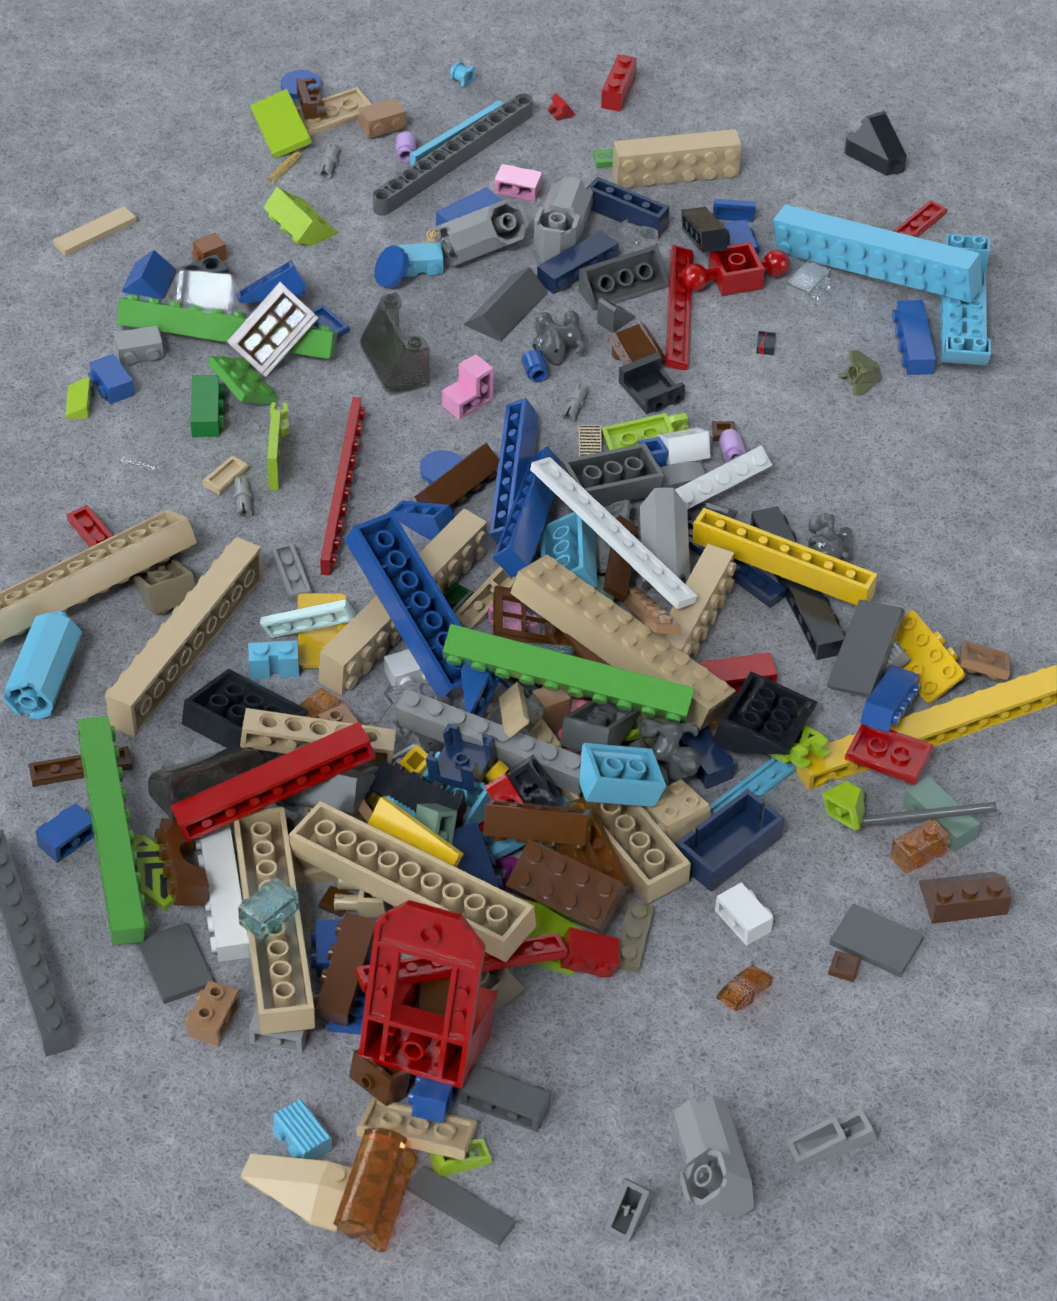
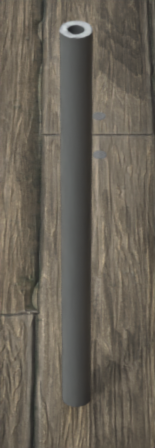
[843,802,997,829]

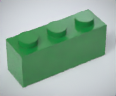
[190,375,224,437]

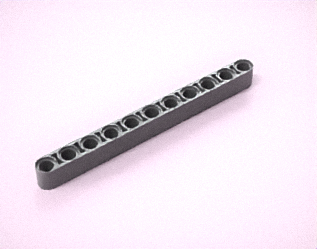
[373,93,533,216]

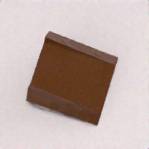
[608,321,665,365]

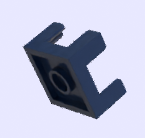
[426,723,497,792]

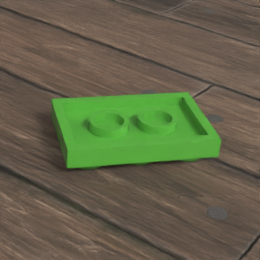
[207,356,279,405]

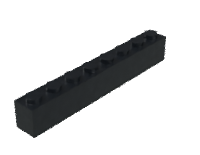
[750,506,846,660]

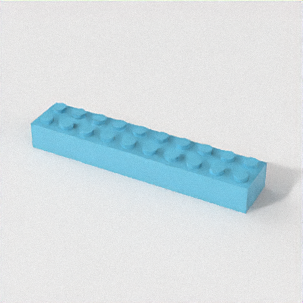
[773,204,982,303]

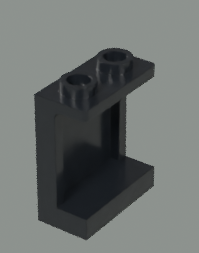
[618,353,685,415]

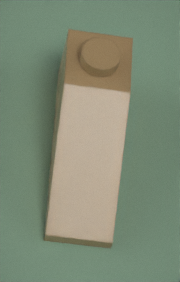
[454,566,516,629]

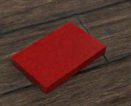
[845,724,934,785]

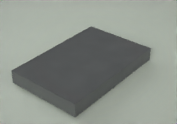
[829,904,924,977]
[137,922,214,1004]

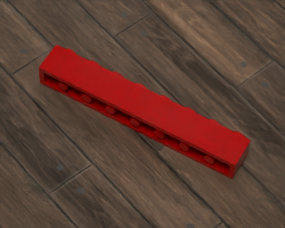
[171,722,376,842]

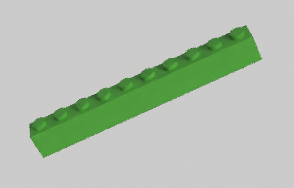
[116,294,338,359]
[443,624,694,723]
[77,716,149,945]

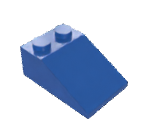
[236,260,307,303]

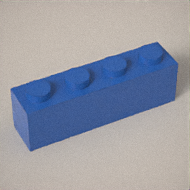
[892,300,936,375]
[860,665,921,733]

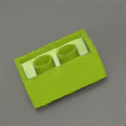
[263,187,338,246]

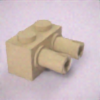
[334,878,390,918]

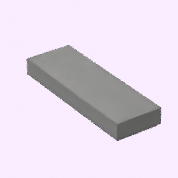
[271,543,312,602]

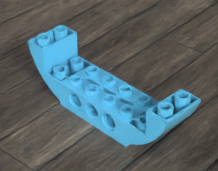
[940,234,991,366]

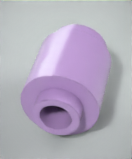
[396,132,417,162]
[719,429,746,462]

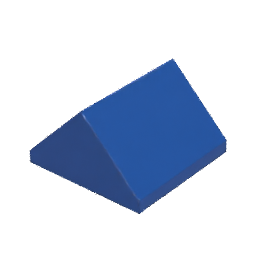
[122,250,176,299]

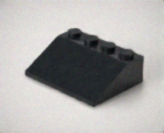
[181,668,308,766]
[712,671,818,755]

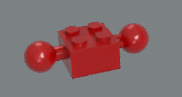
[681,242,790,296]

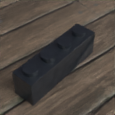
[681,207,730,253]
[370,760,472,828]

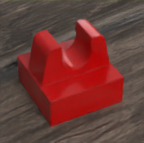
[547,93,575,121]

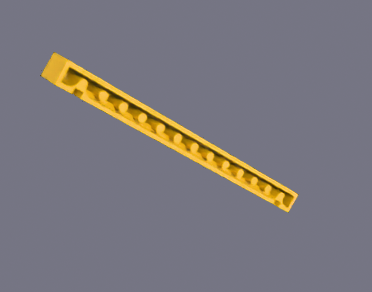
[795,665,1057,790]

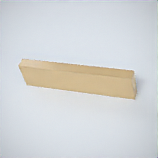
[53,206,137,256]
[499,682,529,737]

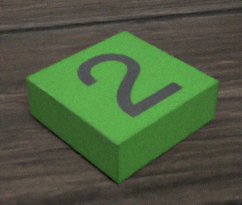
[593,148,613,168]

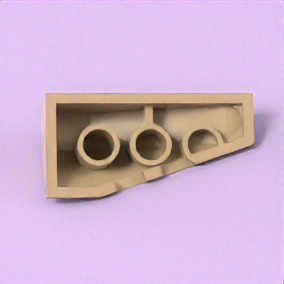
[241,1154,356,1232]

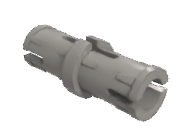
[318,144,340,179]
[561,383,589,422]
[234,476,252,518]

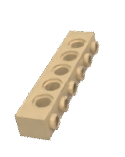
[240,708,396,767]

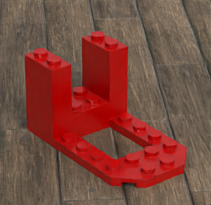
[358,900,498,1088]

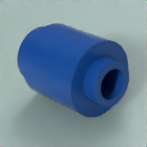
[521,350,548,382]

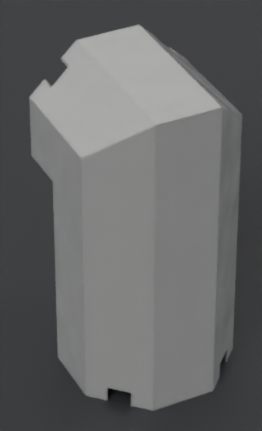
[534,177,593,262]
[435,199,530,267]
[638,488,690,593]
[672,1095,754,1218]

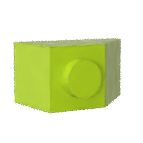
[822,781,865,831]

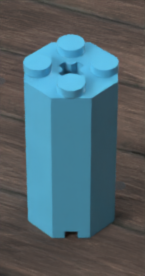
[3,611,82,720]

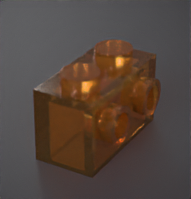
[890,818,949,874]

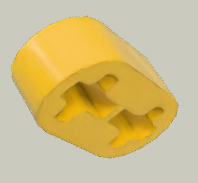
[483,760,509,784]

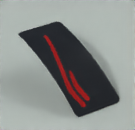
[756,331,776,356]

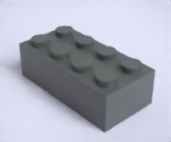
[560,443,664,506]

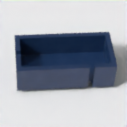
[676,788,785,892]

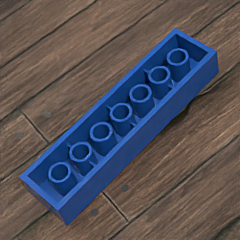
[344,511,464,699]

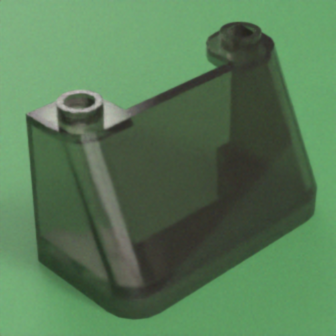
[360,292,430,395]
[148,747,264,822]

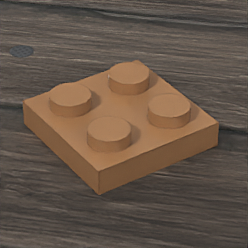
[960,640,1010,680]

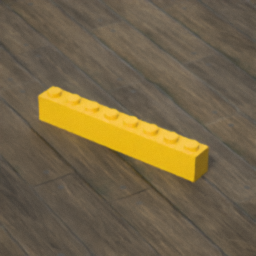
[692,508,877,606]

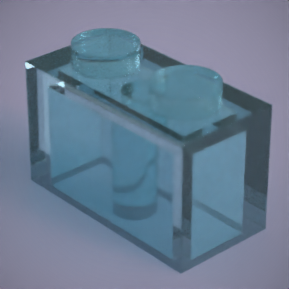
[238,877,299,941]

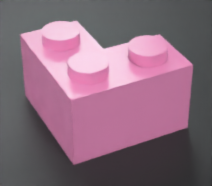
[442,354,494,420]

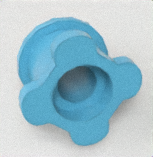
[450,62,476,88]

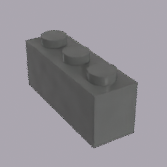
[461,1065,551,1132]

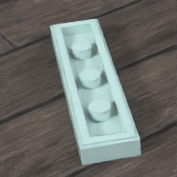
[260,600,357,638]

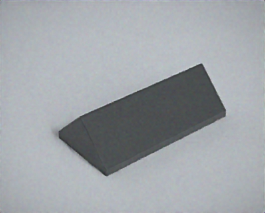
[578,244,669,310]
[464,267,548,342]
[268,759,375,817]

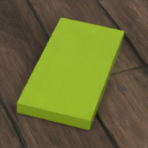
[250,89,312,159]

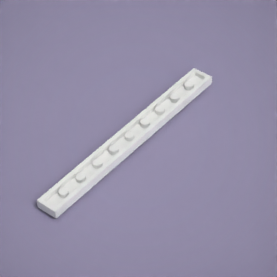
[530,457,697,609]

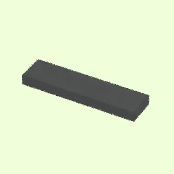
[407,1165,515,1246]

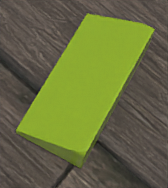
[65,377,91,419]

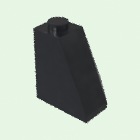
[844,111,907,176]

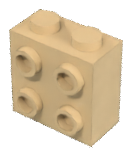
[642,779,711,843]

